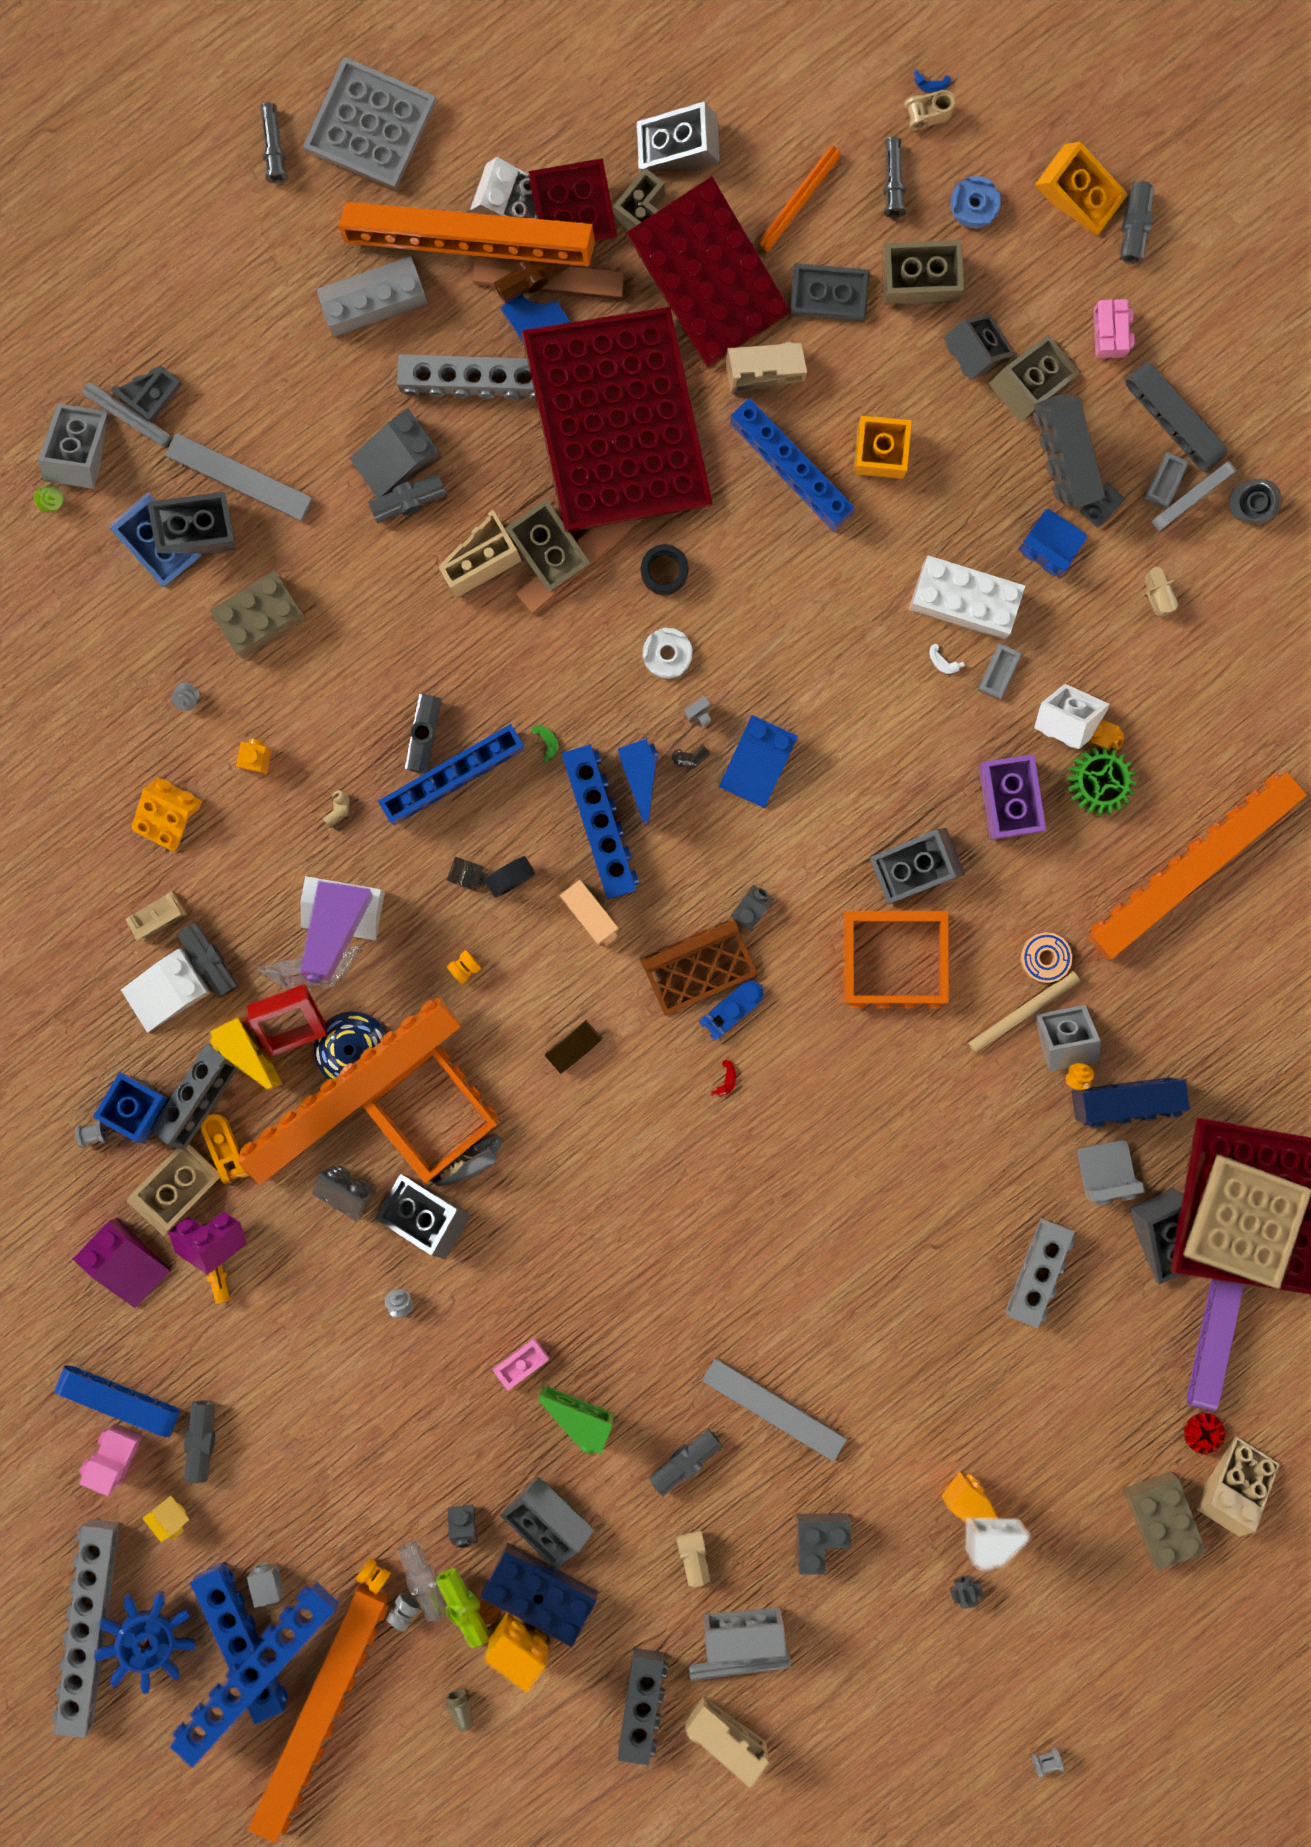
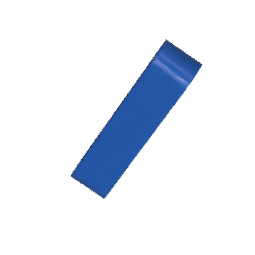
[54,1365,180,1437]

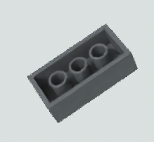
[1033,393,1106,508]

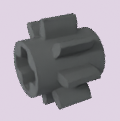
[950,1576,984,1609]

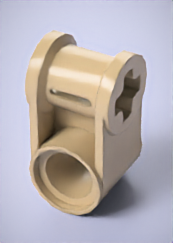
[904,90,955,131]

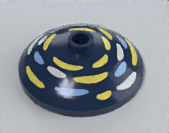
[314,1011,387,1080]

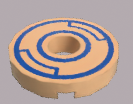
[1020,932,1072,983]

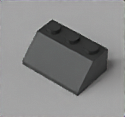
[500,1477,594,1568]

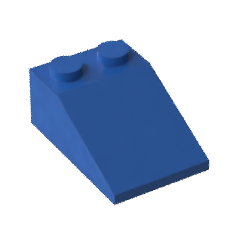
[719,715,798,808]
[618,738,659,826]

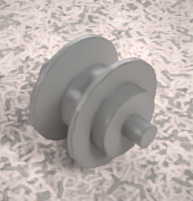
[171,683,200,711]
[385,1289,413,1318]

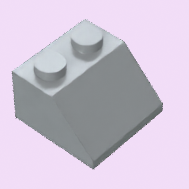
[1035,1005,1101,1071]

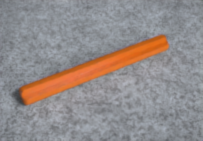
[758,146,841,252]

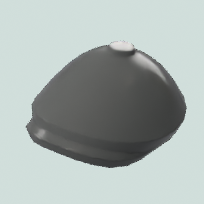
[1229,478,1282,525]

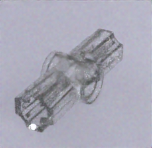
[397,1539,447,1622]

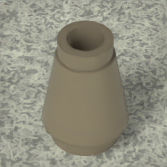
[445,1689,473,1732]

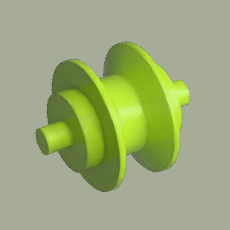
[34,485,63,512]

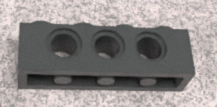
[150,1044,238,1151]
[618,1648,668,1765]

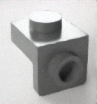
[1080,482,1125,528]
[731,885,773,931]
[448,1505,478,1548]

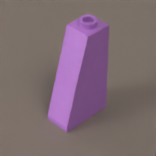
[300,881,373,983]

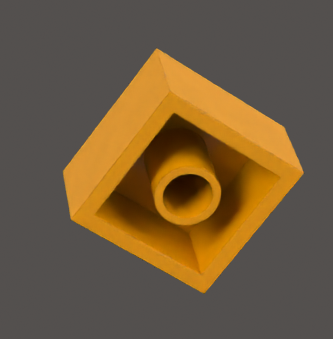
[853,416,912,479]

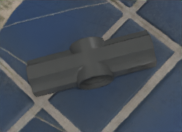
[1120,181,1154,264]
[368,474,447,524]
[405,694,441,773]
[177,922,238,998]
[184,1400,215,1483]
[649,1428,723,1497]

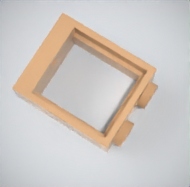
[559,880,619,946]

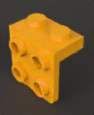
[131,778,202,851]

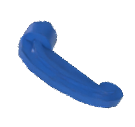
[914,70,951,93]

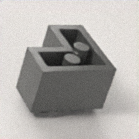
[796,1513,851,1575]

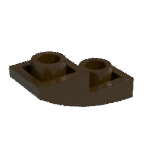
[544,1020,602,1074]

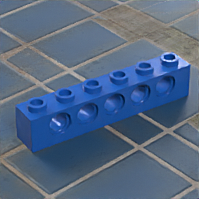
[730,398,855,532]
[378,724,526,826]
[561,744,640,900]
[190,1562,289,1725]

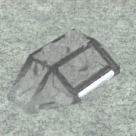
[257,945,362,993]

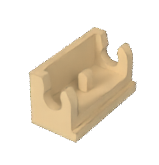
[126,891,187,941]

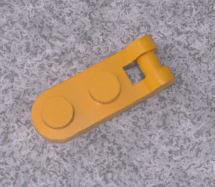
[201,1113,249,1185]

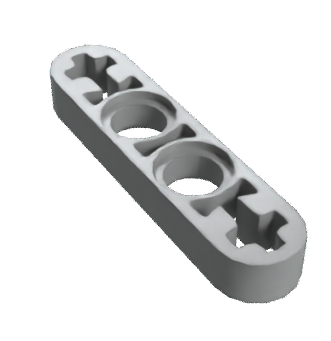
[1151,461,1237,531]

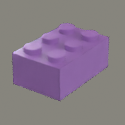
[978,754,1046,840]

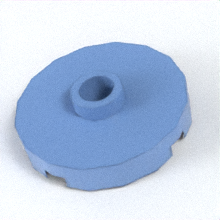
[950,176,1001,229]

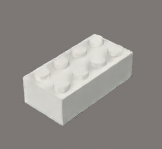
[909,555,1025,640]

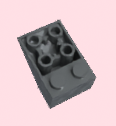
[312,1165,376,1221]

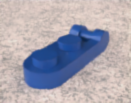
[698,981,764,1041]

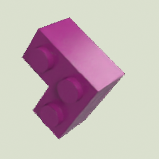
[168,1211,247,1275]

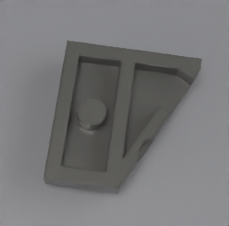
[111,366,183,423]

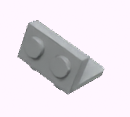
[1077,1140,1144,1205]

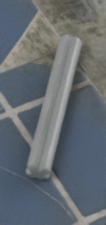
[82,382,171,447]
[689,1652,791,1681]

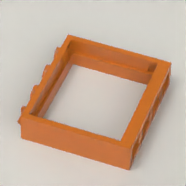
[843,911,949,1008]
[362,1046,499,1183]

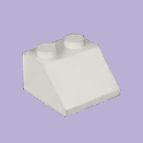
[1034,684,1110,749]
[966,1518,1029,1570]

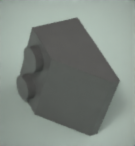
[943,313,1015,380]

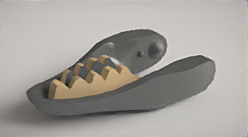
[433,1134,502,1186]

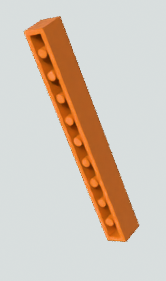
[339,202,595,266]
[1087,772,1307,959]
[239,997,461,1185]
[248,1584,389,1844]

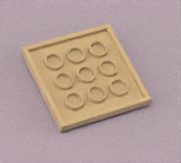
[1184,1156,1311,1289]

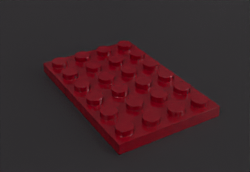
[626,176,791,368]

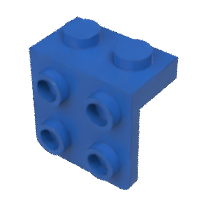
[1018,509,1087,578]

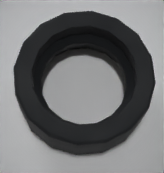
[640,544,689,595]
[485,856,535,898]

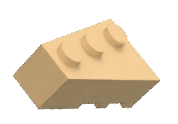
[438,509,521,598]

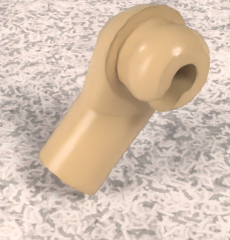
[323,790,350,828]

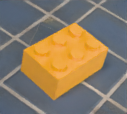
[484,1612,550,1693]

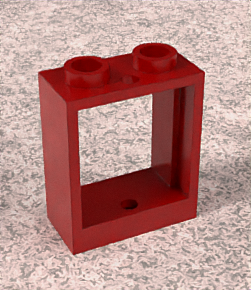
[245,984,327,1058]

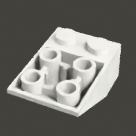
[470,157,537,219]

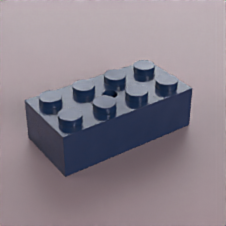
[1072,1077,1190,1127]
[481,1542,598,1647]

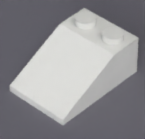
[121,949,213,1033]

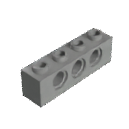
[1005,1218,1075,1328]

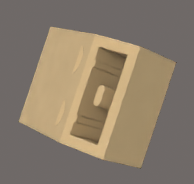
[1196,1437,1280,1537]

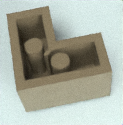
[613,168,665,230]

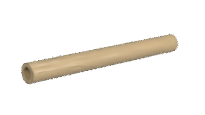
[968,971,1080,1053]

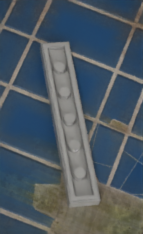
[165,433,313,522]
[702,1358,847,1462]

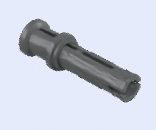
[260,102,288,183]
[883,136,906,218]

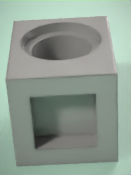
[247,1562,285,1608]

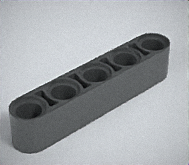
[1125,362,1227,472]

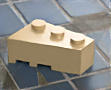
[726,342,807,394]
[685,1696,769,1789]

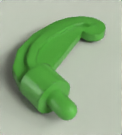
[532,725,558,763]

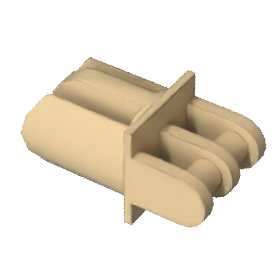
[1143,567,1178,617]

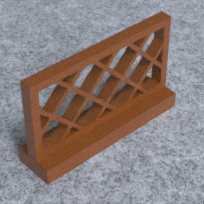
[640,918,758,1016]

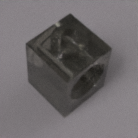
[447,856,488,892]

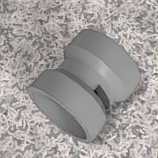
[385,1593,421,1631]

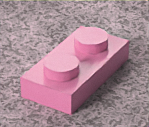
[493,1338,549,1390]

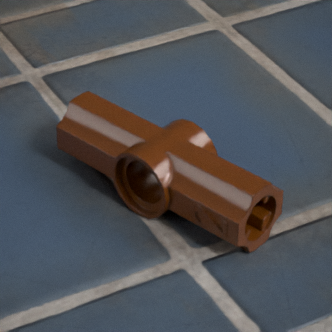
[494,260,571,304]

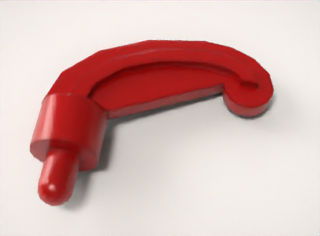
[710,1060,736,1097]

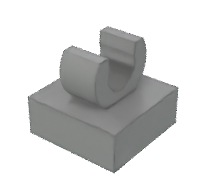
[683,696,711,728]

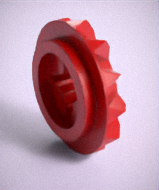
[1184,1413,1227,1455]

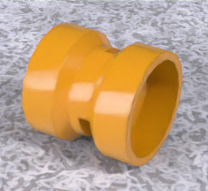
[446,949,482,985]
[355,1557,391,1595]

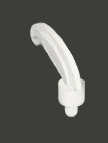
[929,644,965,674]

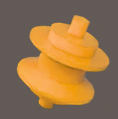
[1066,1063,1094,1091]

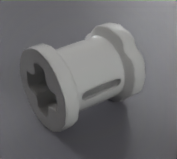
[75,1121,108,1148]
[1031,1747,1064,1779]

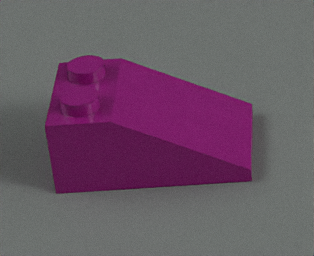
[73,1218,171,1308]

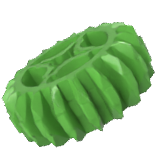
[1066,747,1137,816]

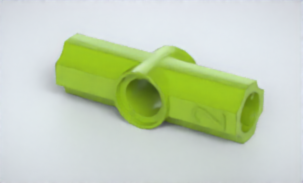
[435,1568,490,1648]

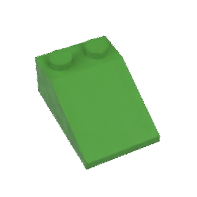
[538,1385,614,1455]

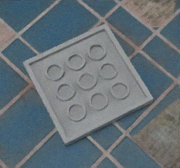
[303,57,436,191]

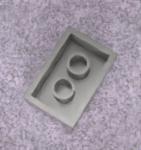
[704,1607,786,1666]

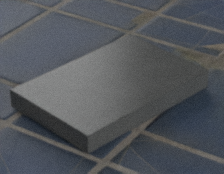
[790,263,869,322]

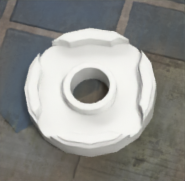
[642,628,693,679]

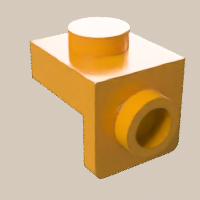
[1087,720,1124,754]

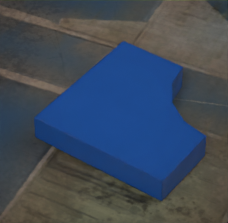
[500,295,570,344]

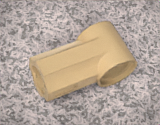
[676,1530,710,1587]

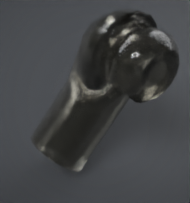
[671,745,711,769]

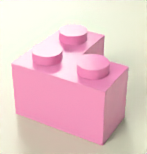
[79,1424,143,1496]

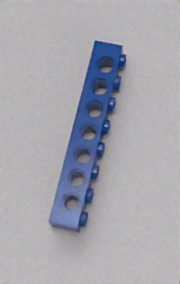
[169,1581,339,1768]

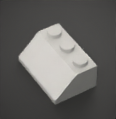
[301,876,385,941]

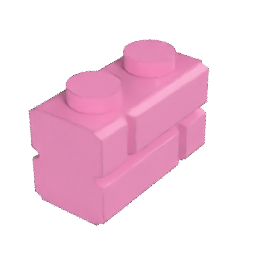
[1094,299,1135,359]

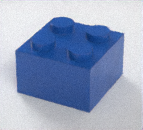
[93,1072,170,1144]

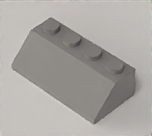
[317,256,428,337]

